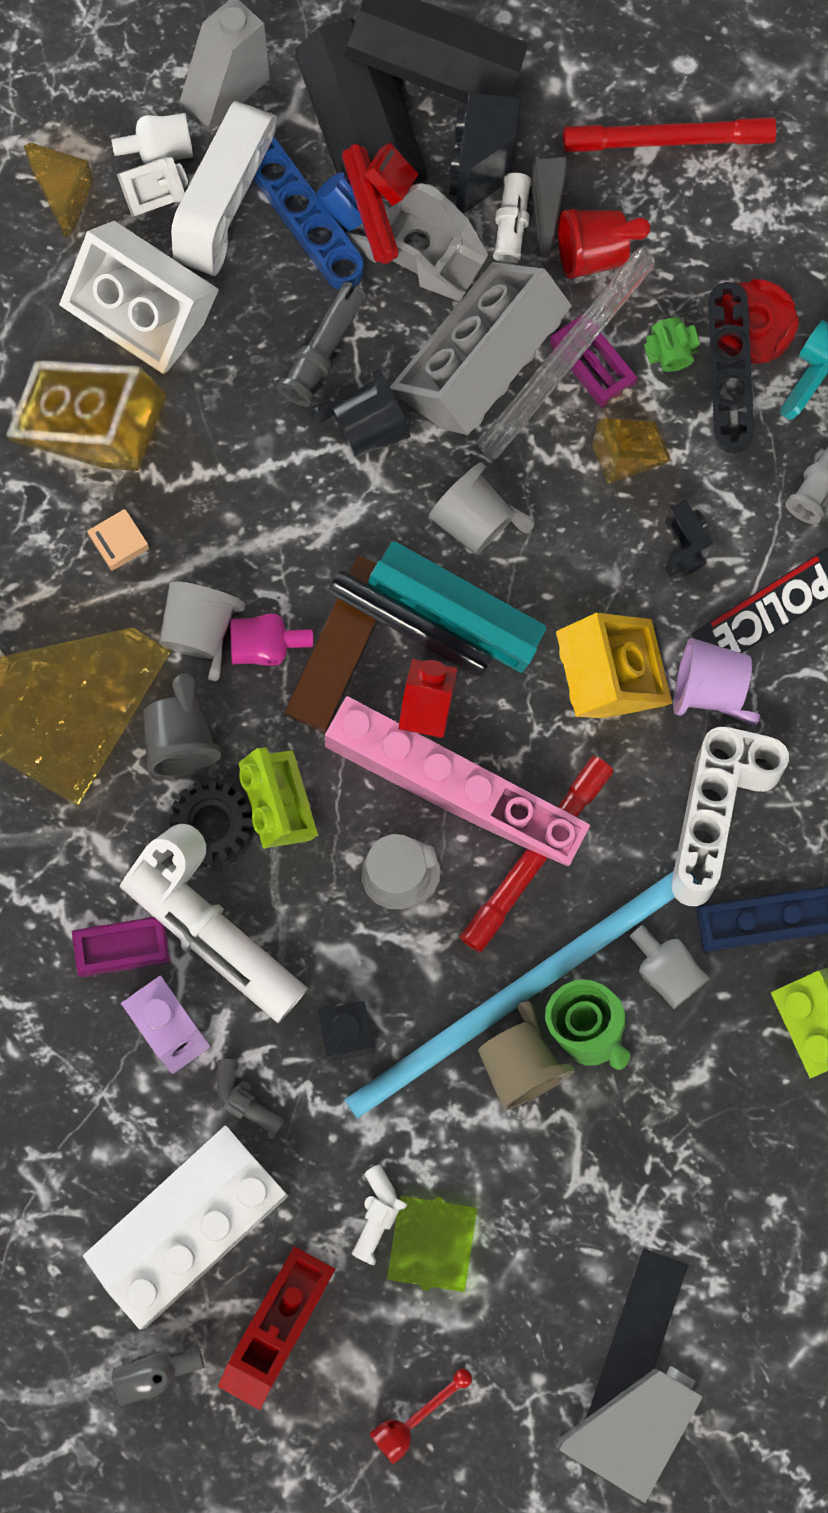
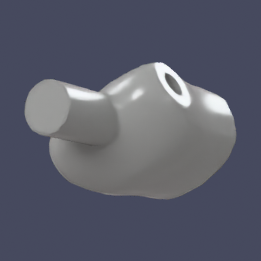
[629,925,710,1010]

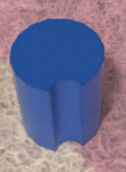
[316,172,362,231]

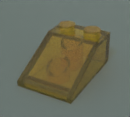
[6,361,167,471]

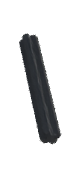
[329,571,492,676]

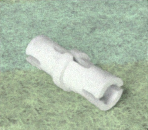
[493,173,532,264]

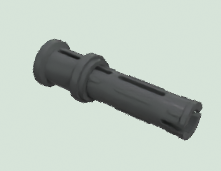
[276,282,367,407]

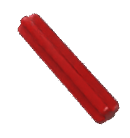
[342,144,399,264]

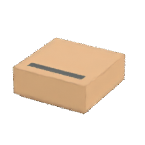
[87,509,149,571]

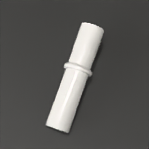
[120,824,308,1023]

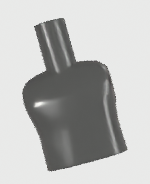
[112,1349,204,1407]

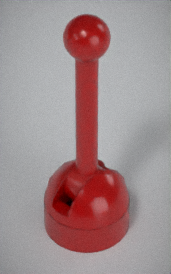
[369,1369,473,1465]

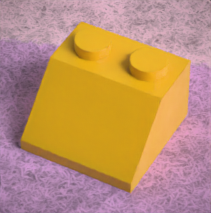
[556,613,672,718]

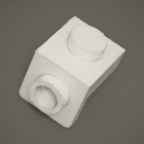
[117,157,189,216]

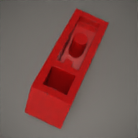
[217,1246,336,1410]

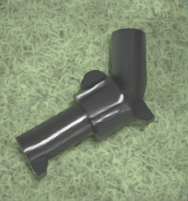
[212,1059,285,1141]

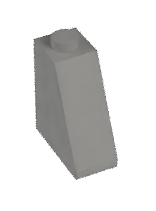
[180,0,270,132]
[556,1366,703,1503]

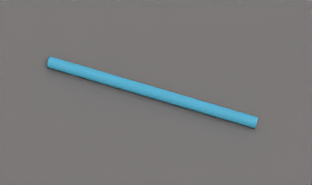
[344,871,698,1119]

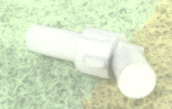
[352,1165,408,1265]

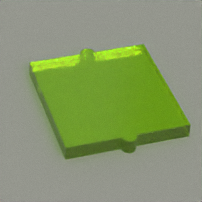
[387,1196,477,1292]

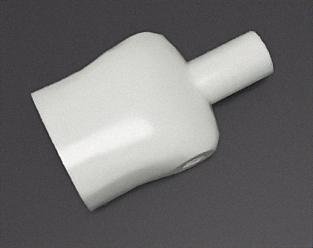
[112,113,194,164]

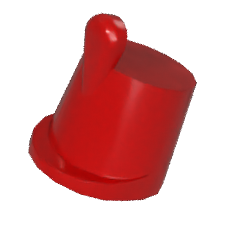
[557,209,651,279]

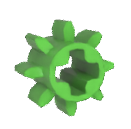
[644,317,701,372]

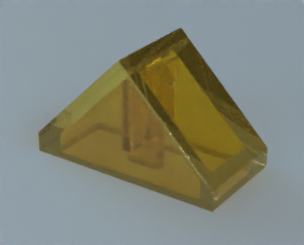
[23,143,93,237]
[592,418,671,484]

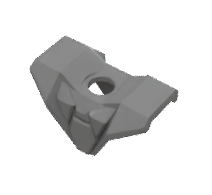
[345,183,488,301]

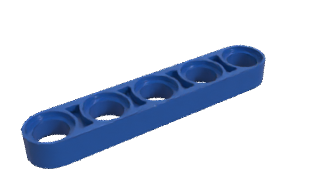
[253,136,363,290]

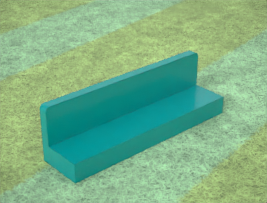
[367,541,546,674]

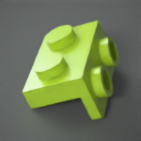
[238,747,318,849]
[771,968,828,1078]

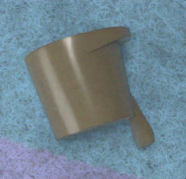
[478,1001,575,1111]

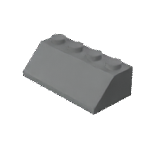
[390,262,572,435]

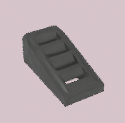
[531,157,568,257]

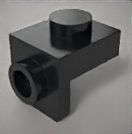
[665,499,713,577]

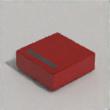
[364,142,418,206]

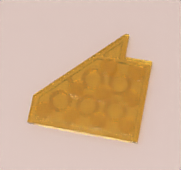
[0,627,171,806]

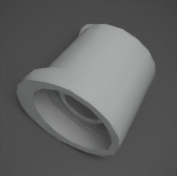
[429,462,535,555]
[159,581,246,681]
[361,834,440,910]

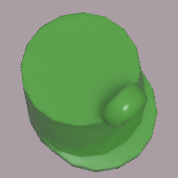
[545,980,630,1070]

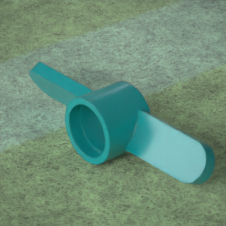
[780,319,828,420]

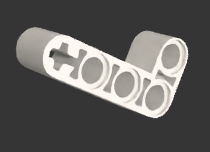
[171,100,277,276]
[672,727,789,906]

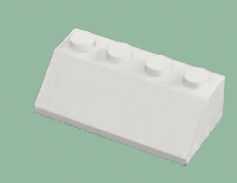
[83,1125,288,1330]

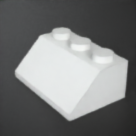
[59,221,219,374]

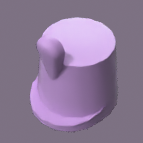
[673,638,760,725]

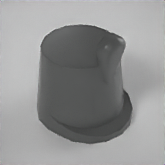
[143,673,221,778]

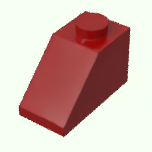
[398,659,458,738]

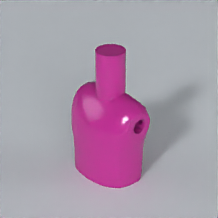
[230,613,313,666]

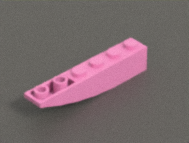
[325,696,591,867]

